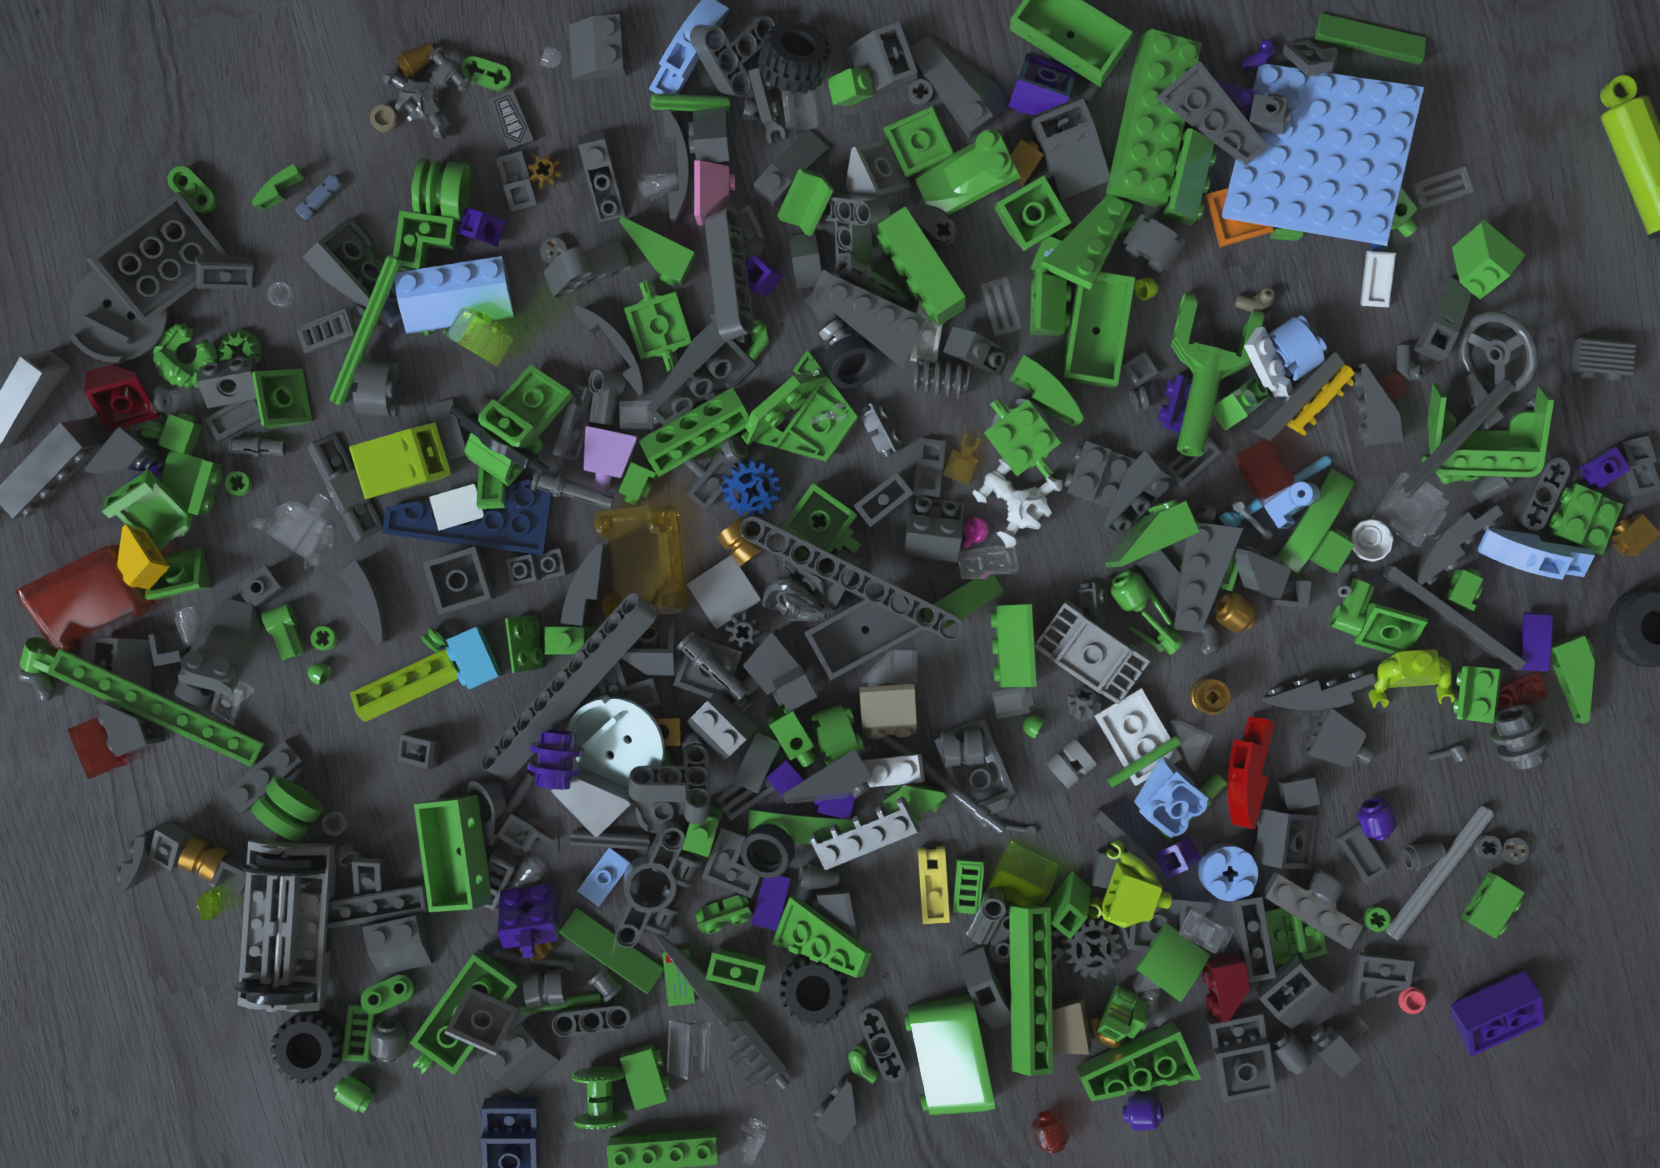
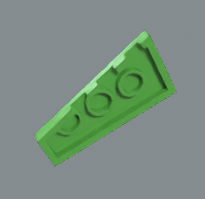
[1040,195,1133,290]
[772,896,873,978]

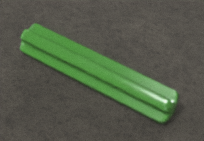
[650,93,730,113]

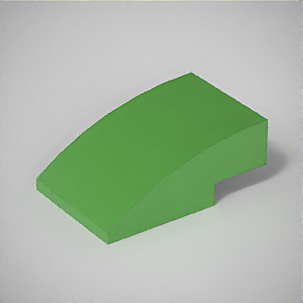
[1009,355,1084,427]

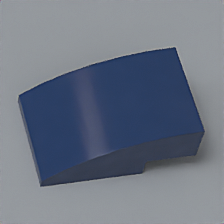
[481,1098,540,1168]

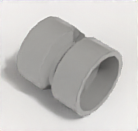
[1046,738,1097,790]

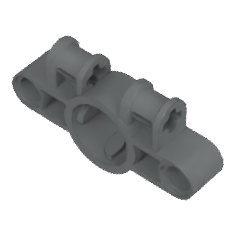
[614,820,702,948]

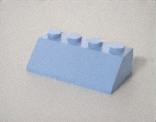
[395,256,514,334]

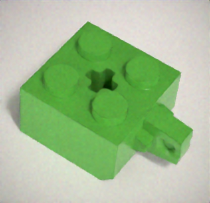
[781,483,861,559]

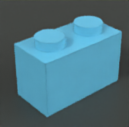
[446,626,502,690]

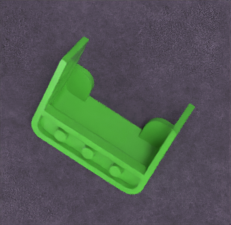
[1427,383,1554,477]

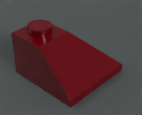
[84,364,159,432]

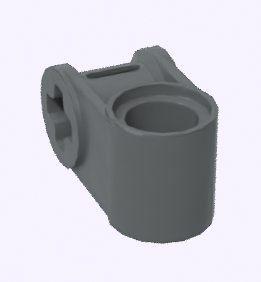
[909,198,956,247]

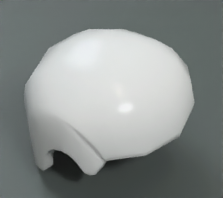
[1350,519,1393,562]

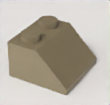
[859,684,917,739]

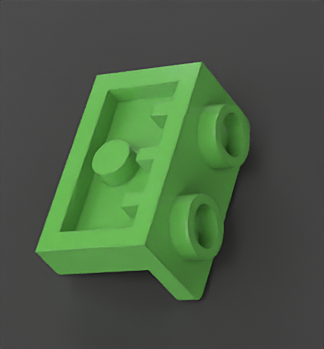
[1454,665,1502,723]

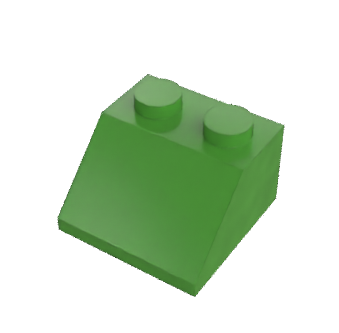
[994,176,1071,251]
[1452,219,1525,299]
[1030,273,1071,336]

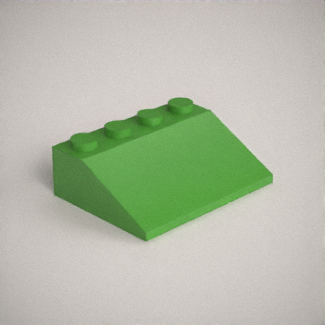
[1105,499,1200,568]

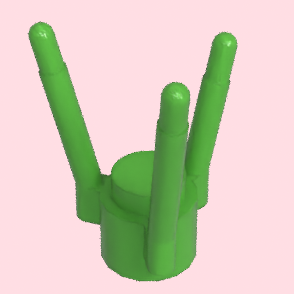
[1127,589,1185,655]

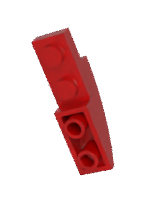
[1228,716,1275,830]

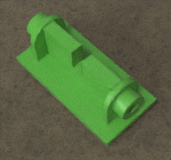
[695,894,753,934]

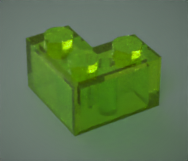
[445,308,514,367]

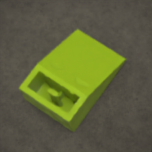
[349,422,451,499]

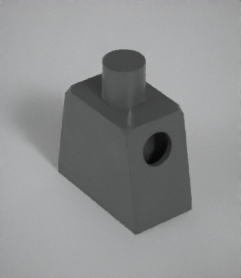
[741,632,805,696]
[1302,708,1374,768]

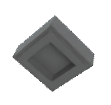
[1122,350,1160,388]

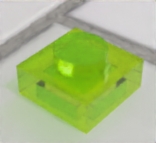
[197,889,220,920]

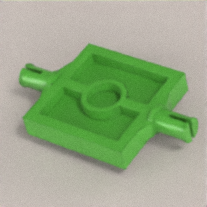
[624,281,692,372]
[984,397,1061,479]

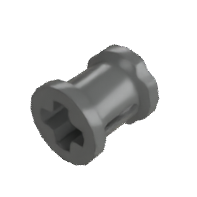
[588,966,623,1002]

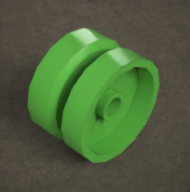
[251,775,324,842]

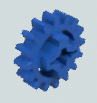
[721,458,781,517]

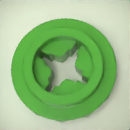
[217,330,262,365]

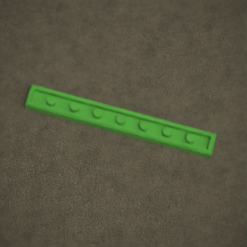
[47,648,265,767]

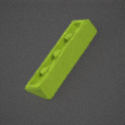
[350,648,459,722]

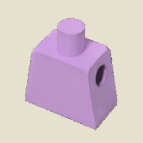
[584,426,639,492]

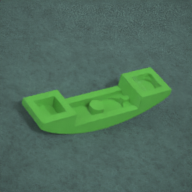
[1275,468,1354,573]
[747,809,855,844]

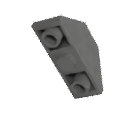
[959,946,1011,1030]

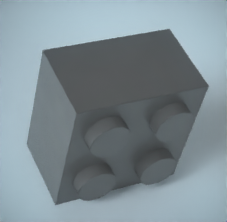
[423,547,496,615]

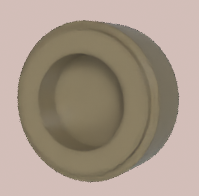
[370,104,399,133]

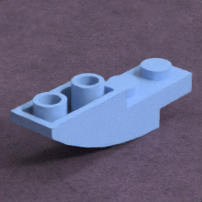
[649,0,730,94]
[1478,527,1595,580]

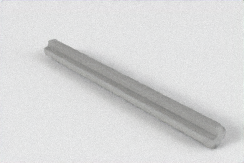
[1386,806,1494,940]

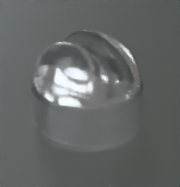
[539,44,561,69]

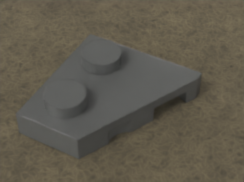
[1350,952,1415,1005]

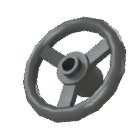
[1458,311,1538,393]

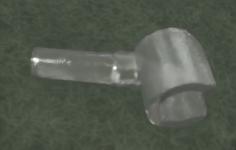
[810,403,848,424]

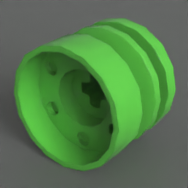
[411,158,471,221]

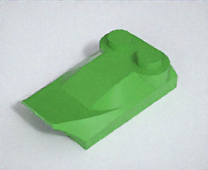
[915,129,1021,215]

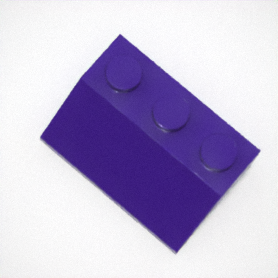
[1451,971,1545,1057]

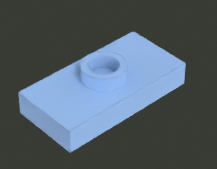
[577,848,631,907]

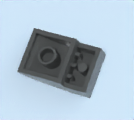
[561,544,609,626]
[1205,1004,1277,1102]

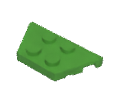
[741,369,827,446]

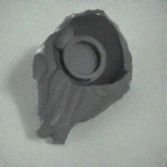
[762,577,827,621]

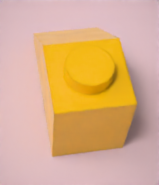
[117,524,169,590]

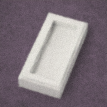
[1360,251,1396,307]

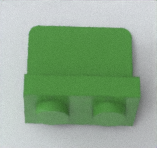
[162,451,223,516]

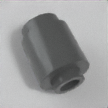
[1272,1032,1312,1074]

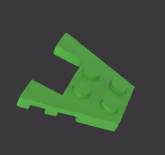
[754,351,859,463]

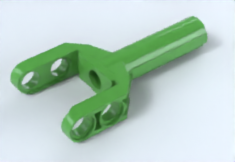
[1171,292,1264,457]

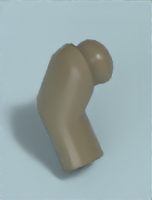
[1234,288,1275,312]

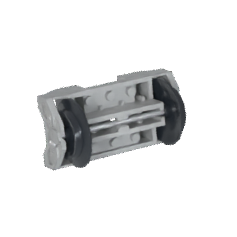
[235,839,336,1012]

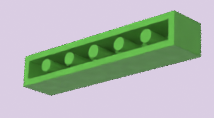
[1009,904,1053,1076]

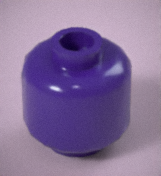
[1357,798,1397,840]
[1123,1094,1164,1131]

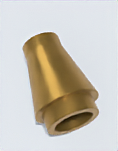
[395,43,434,78]

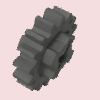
[1062,918,1122,978]

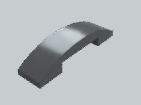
[663,110,690,223]
[573,306,646,398]

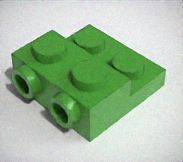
[1549,484,1623,555]

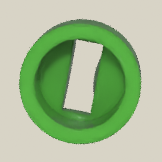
[307,662,332,686]
[1023,715,1045,739]

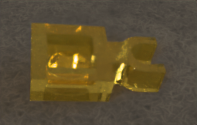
[943,434,981,485]

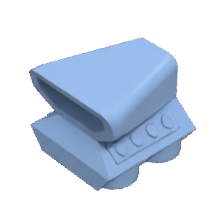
[1134,756,1209,838]

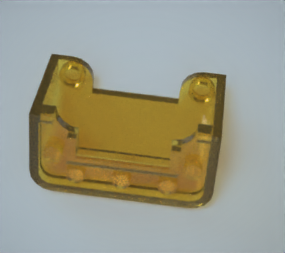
[594,505,687,620]

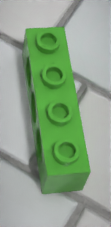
[638,387,749,477]
[607,1129,719,1168]

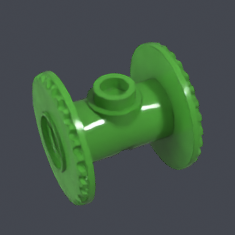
[572,1066,628,1129]

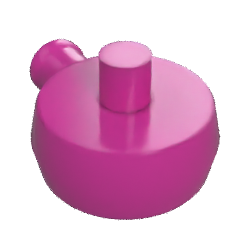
[962,517,989,549]

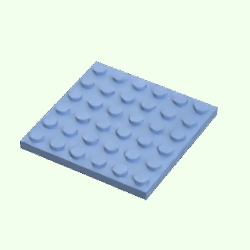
[1222,64,1424,246]

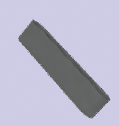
[705,206,754,341]

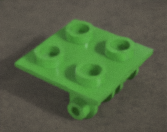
[505,615,544,673]

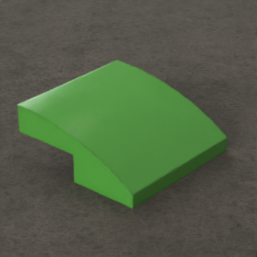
[1264,907,1328,965]
[1135,922,1210,1002]

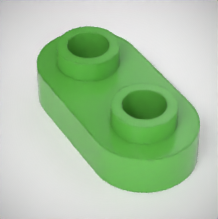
[167,166,217,214]
[361,975,415,1014]

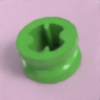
[225,471,252,497]
[311,626,338,651]
[420,627,448,653]
[1363,906,1390,932]
[412,1053,434,1075]

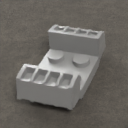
[1034,601,1150,705]

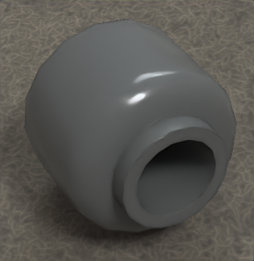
[370,1019,406,1062]

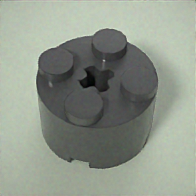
[1123,214,1187,273]
[353,360,405,417]

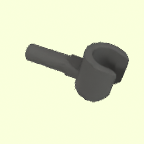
[1427,744,1469,762]

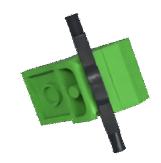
[450,365,573,486]

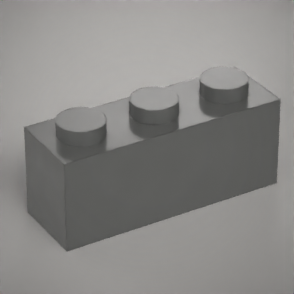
[1230,892,1276,983]

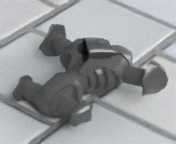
[383,46,472,139]

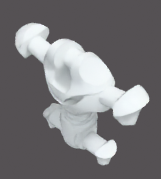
[972,458,1063,548]

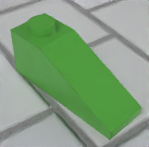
[619,216,696,286]
[921,569,1004,630]
[1550,635,1595,724]

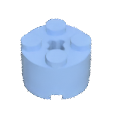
[1268,315,1327,381]
[1198,843,1258,901]

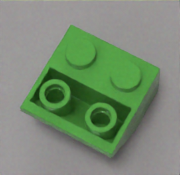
[881,783,946,823]

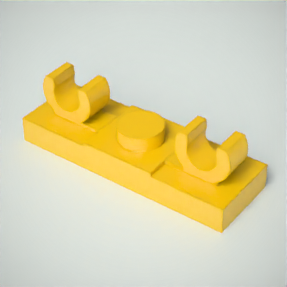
[1286,365,1355,436]

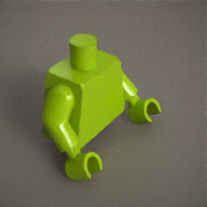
[1369,649,1455,708]
[1088,840,1172,928]

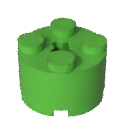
[809,704,864,766]

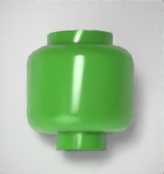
[1111,571,1151,612]

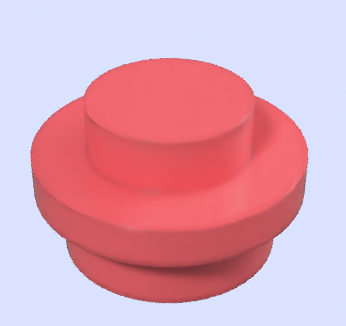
[1398,986,1426,1014]

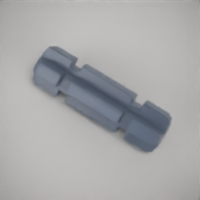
[295,174,342,220]

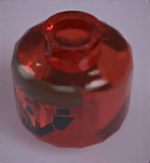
[1031,1110,1069,1154]

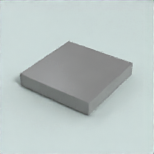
[687,555,761,629]

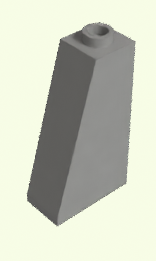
[0,350,71,450]

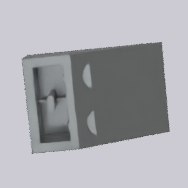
[1030,98,1110,201]

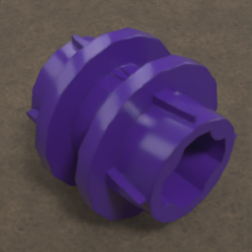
[527,729,584,790]

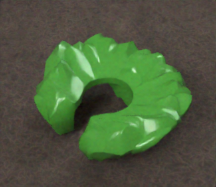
[153,322,217,389]

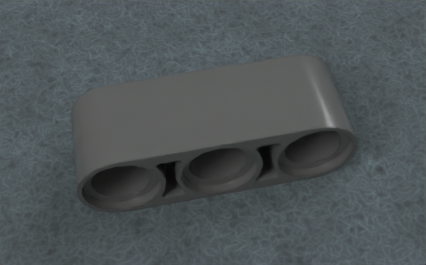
[552,1001,633,1037]

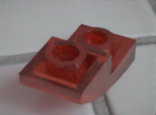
[1497,671,1550,713]

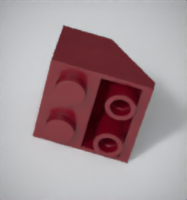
[1201,953,1250,1023]

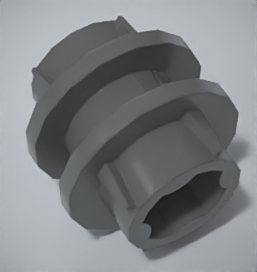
[1490,704,1553,769]

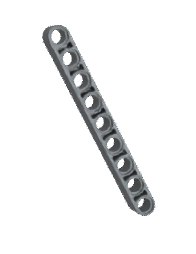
[740,516,963,640]
[481,593,658,781]

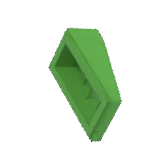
[952,858,984,914]
[342,1005,376,1063]

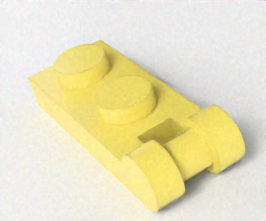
[918,846,950,924]

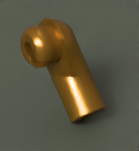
[1088,1014,1125,1048]

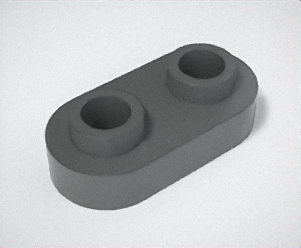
[989,908,1010,963]

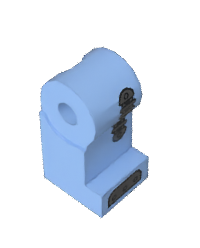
[1264,482,1320,529]

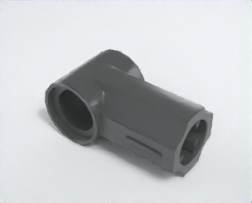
[589,370,625,425]
[966,888,1007,945]

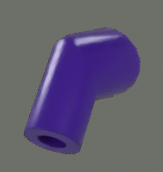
[1240,39,1277,72]

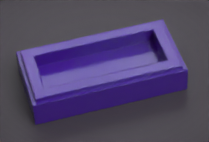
[751,875,791,931]

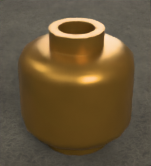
[1215,593,1256,633]

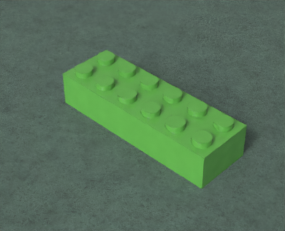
[1106,29,1202,207]

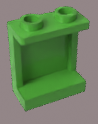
[102,469,193,551]

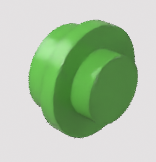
[139,421,163,441]

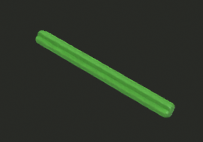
[330,255,402,405]

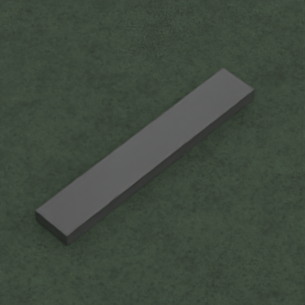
[1382,566,1526,670]

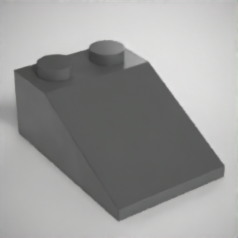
[784,749,872,804]

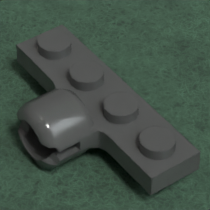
[1261,870,1363,950]

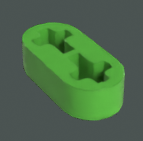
[461,56,513,92]

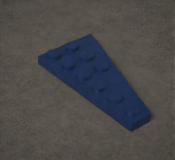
[382,479,553,556]

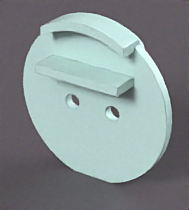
[567,695,665,788]

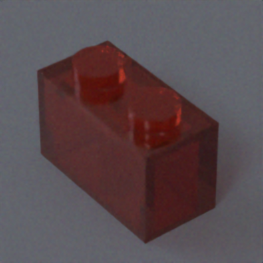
[1235,439,1294,507]
[67,717,127,780]

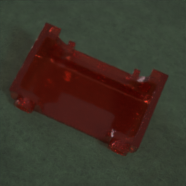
[14,545,156,651]

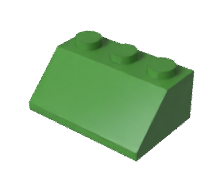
[1160,128,1217,226]
[990,604,1037,687]

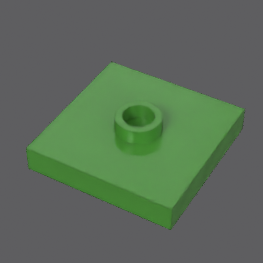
[883,106,954,179]

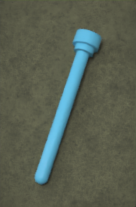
[1216,455,1332,527]

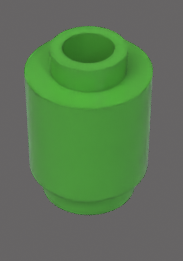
[333,1075,376,1114]

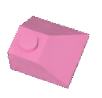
[694,161,735,225]

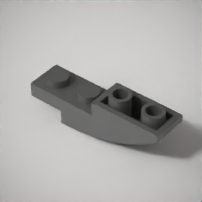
[1411,505,1503,587]
[1261,669,1376,710]

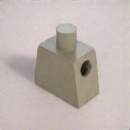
[1052,997,1093,1055]

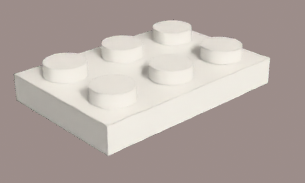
[1094,688,1182,786]

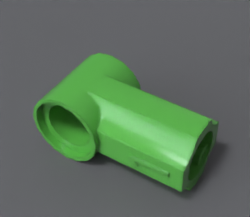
[1330,578,1375,636]
[261,603,306,661]
[19,637,57,673]

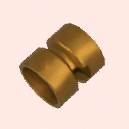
[716,516,763,567]
[1189,678,1231,715]
[178,835,230,882]

